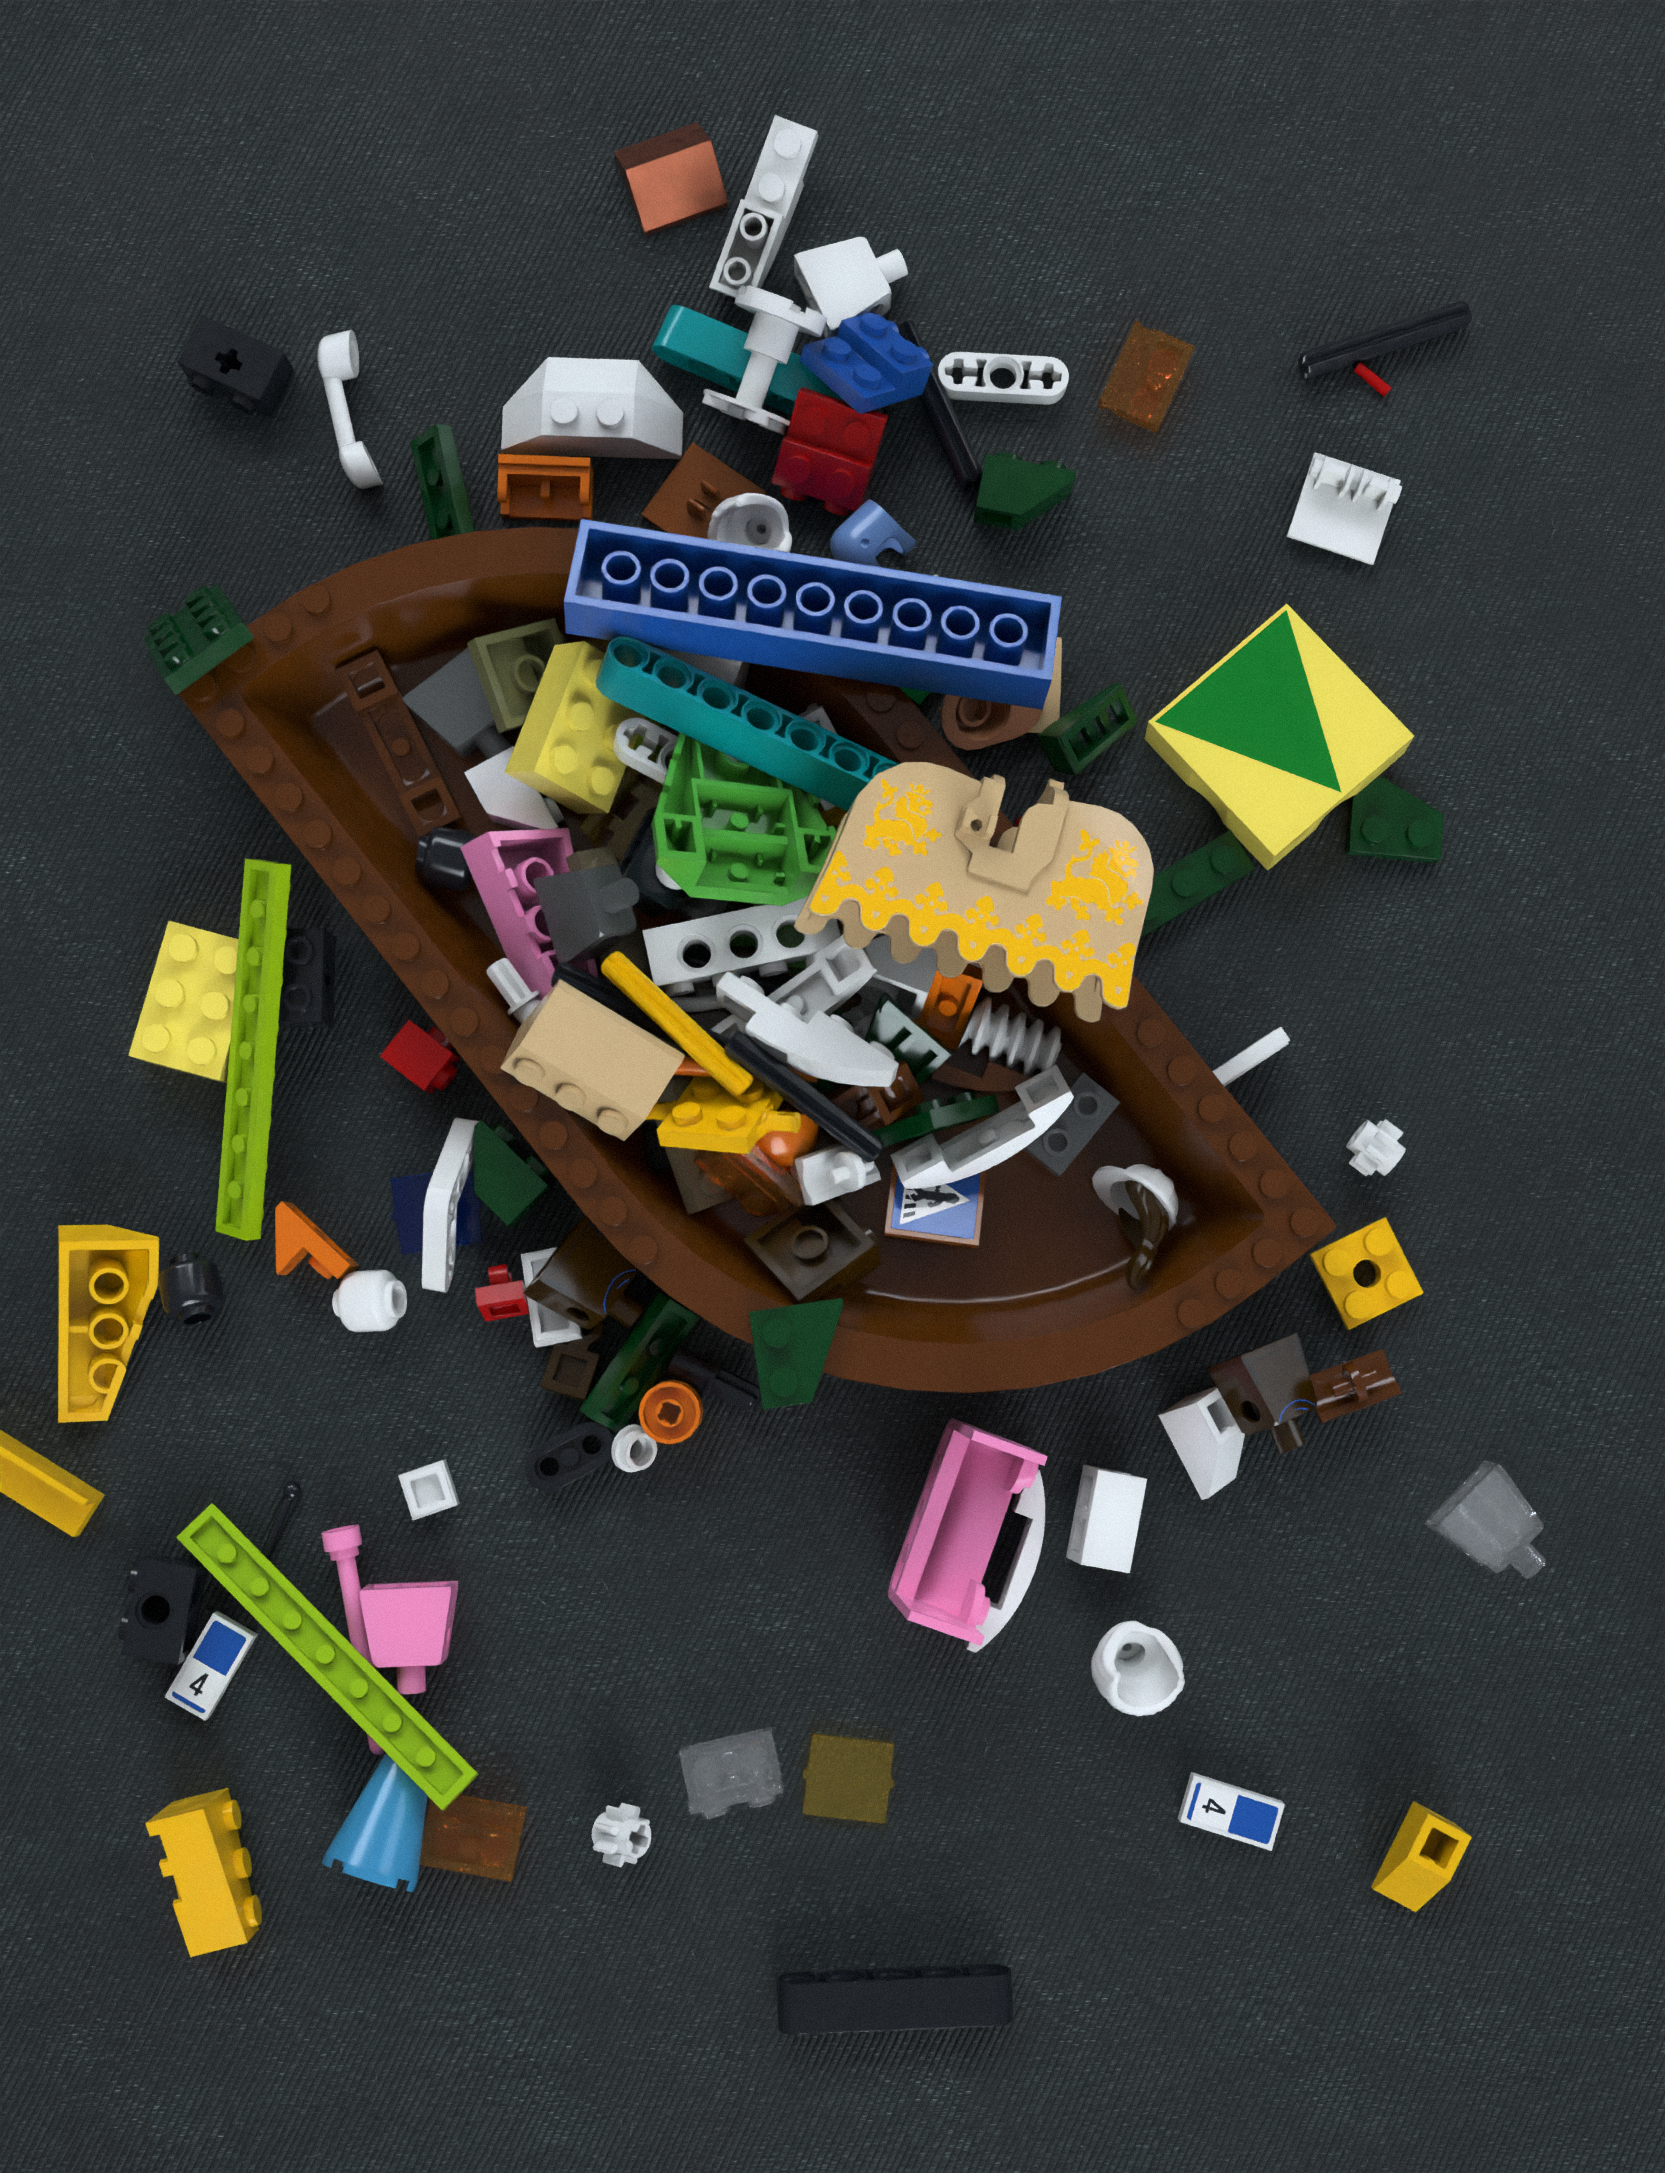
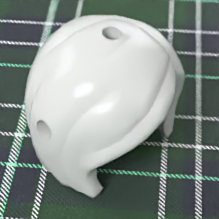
[708,493,792,552]
[1091,1621,1185,1716]

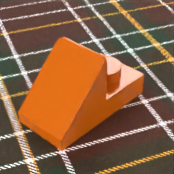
[918,963,983,1050]
[275,1201,360,1280]

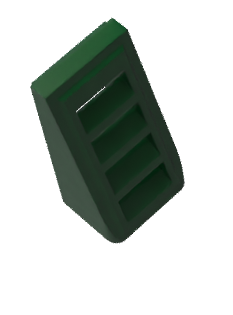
[1037,683,1138,775]

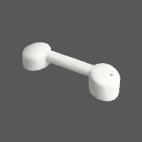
[317,330,383,489]

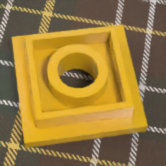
[1309,1217,1424,1330]

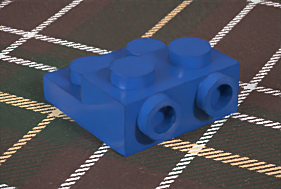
[799,312,933,414]

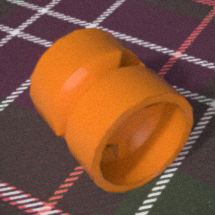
[638,1379,704,1444]

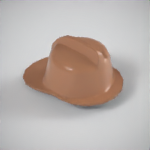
[939,694,1044,751]

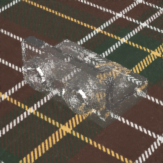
[679,1727,784,1819]

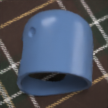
[830,499,917,567]

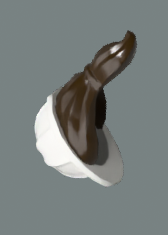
[1092,1164,1179,1290]

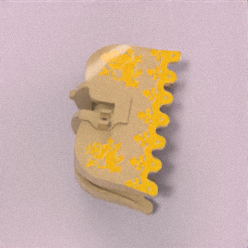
[794,762,1154,1023]

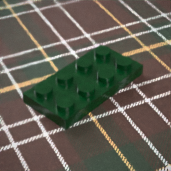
[144,584,255,695]

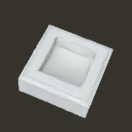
[398,1459,460,1520]

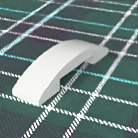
[710,935,878,1038]
[890,1065,1074,1189]
[964,1469,1045,1653]

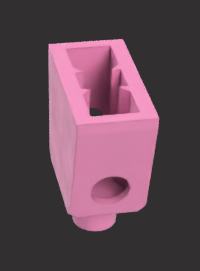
[359,1581,458,1694]

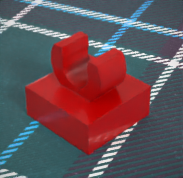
[475,1264,529,1322]

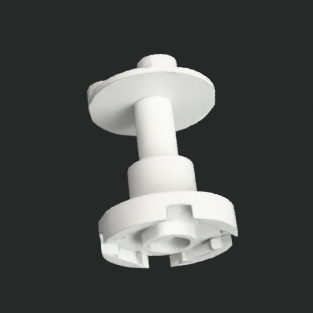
[702,284,827,435]

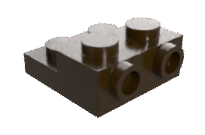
[744,1196,881,1304]

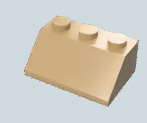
[500,979,685,1141]

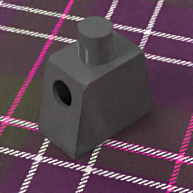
[402,648,512,759]
[533,864,639,964]

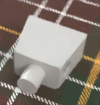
[794,237,908,339]

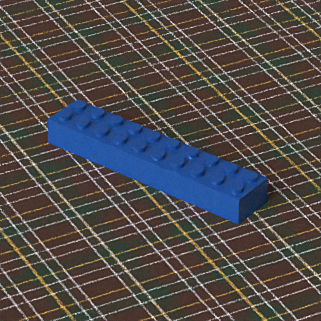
[564,519,1062,710]

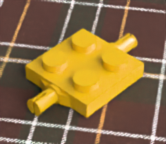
[646,1076,801,1154]

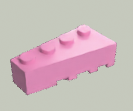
[460,828,599,1001]

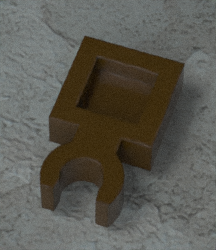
[541,1321,606,1402]

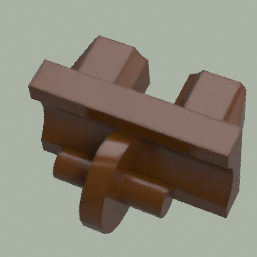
[1310,1349,1402,1424]

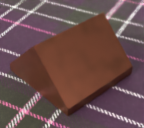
[614,122,728,236]

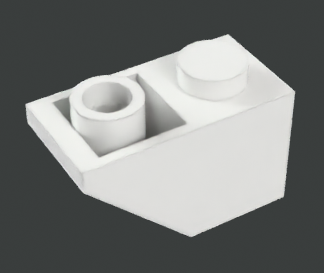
[464,746,564,830]
[1158,1386,1245,1500]

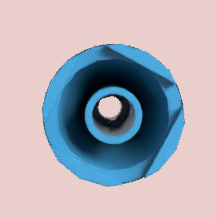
[322,1754,427,1892]

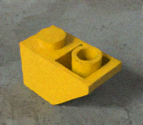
[1371,1801,1472,1912]

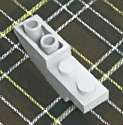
[709,115,818,299]
[716,971,899,1087]

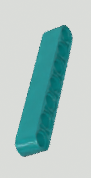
[595,636,899,811]

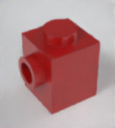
[380,1020,460,1095]

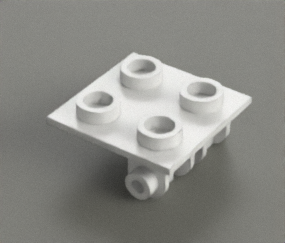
[1287,452,1402,565]

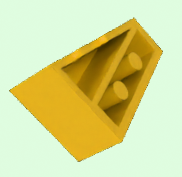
[145,1788,262,1957]

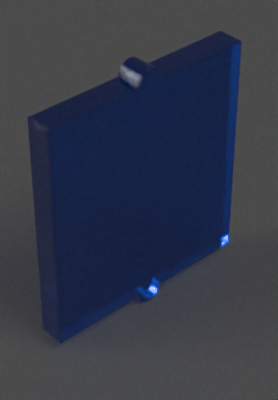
[391,1166,483,1255]

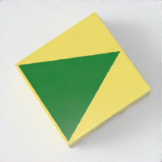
[1144,604,1414,871]

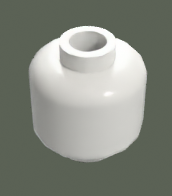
[332,1269,407,1332]

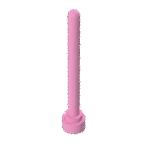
[321,1525,385,1755]

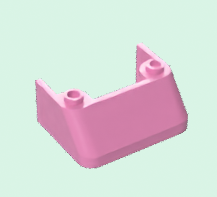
[888,1418,1047,1646]

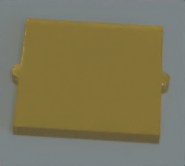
[803,1733,895,1824]

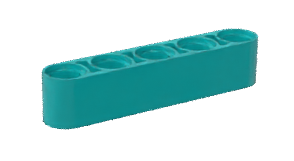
[651,305,844,415]

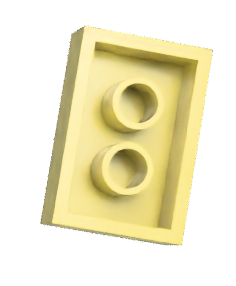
[504,641,646,814]
[128,921,238,1083]

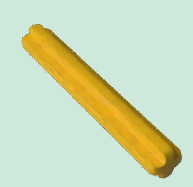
[601,950,753,1097]

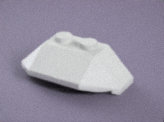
[501,357,684,459]

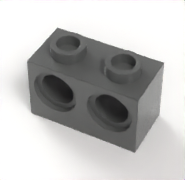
[1022,1073,1120,1177]

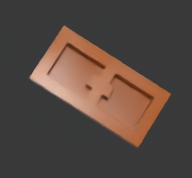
[497,454,594,521]

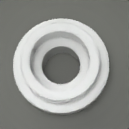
[611,1424,657,1472]

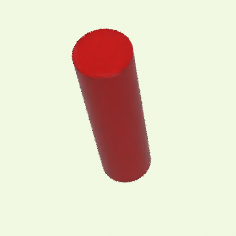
[1353,362,1392,397]

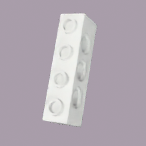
[642,896,840,997]

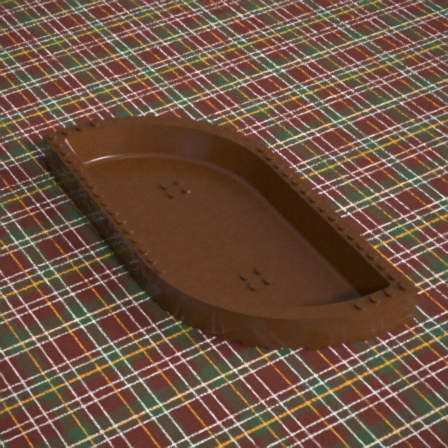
[178,527,1338,1393]

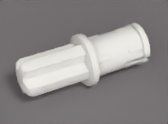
[486,958,541,1024]

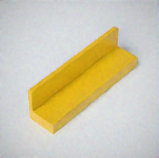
[0,1430,105,1537]

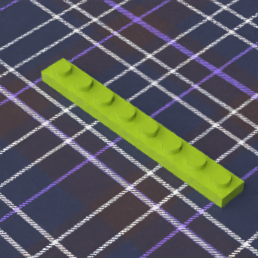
[215,859,291,1241]
[176,1503,479,1811]

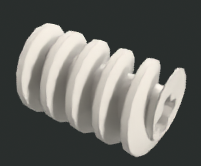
[958,996,1062,1077]

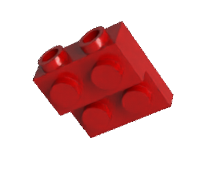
[771,387,888,515]

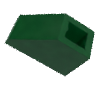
[973,452,1076,530]
[474,1120,553,1227]

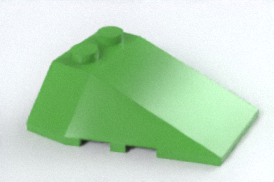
[652,732,836,906]

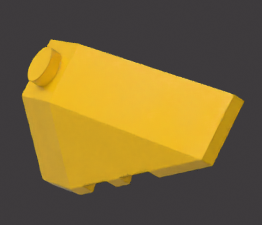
[58,1224,159,1423]

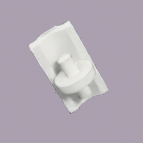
[790,1143,881,1206]

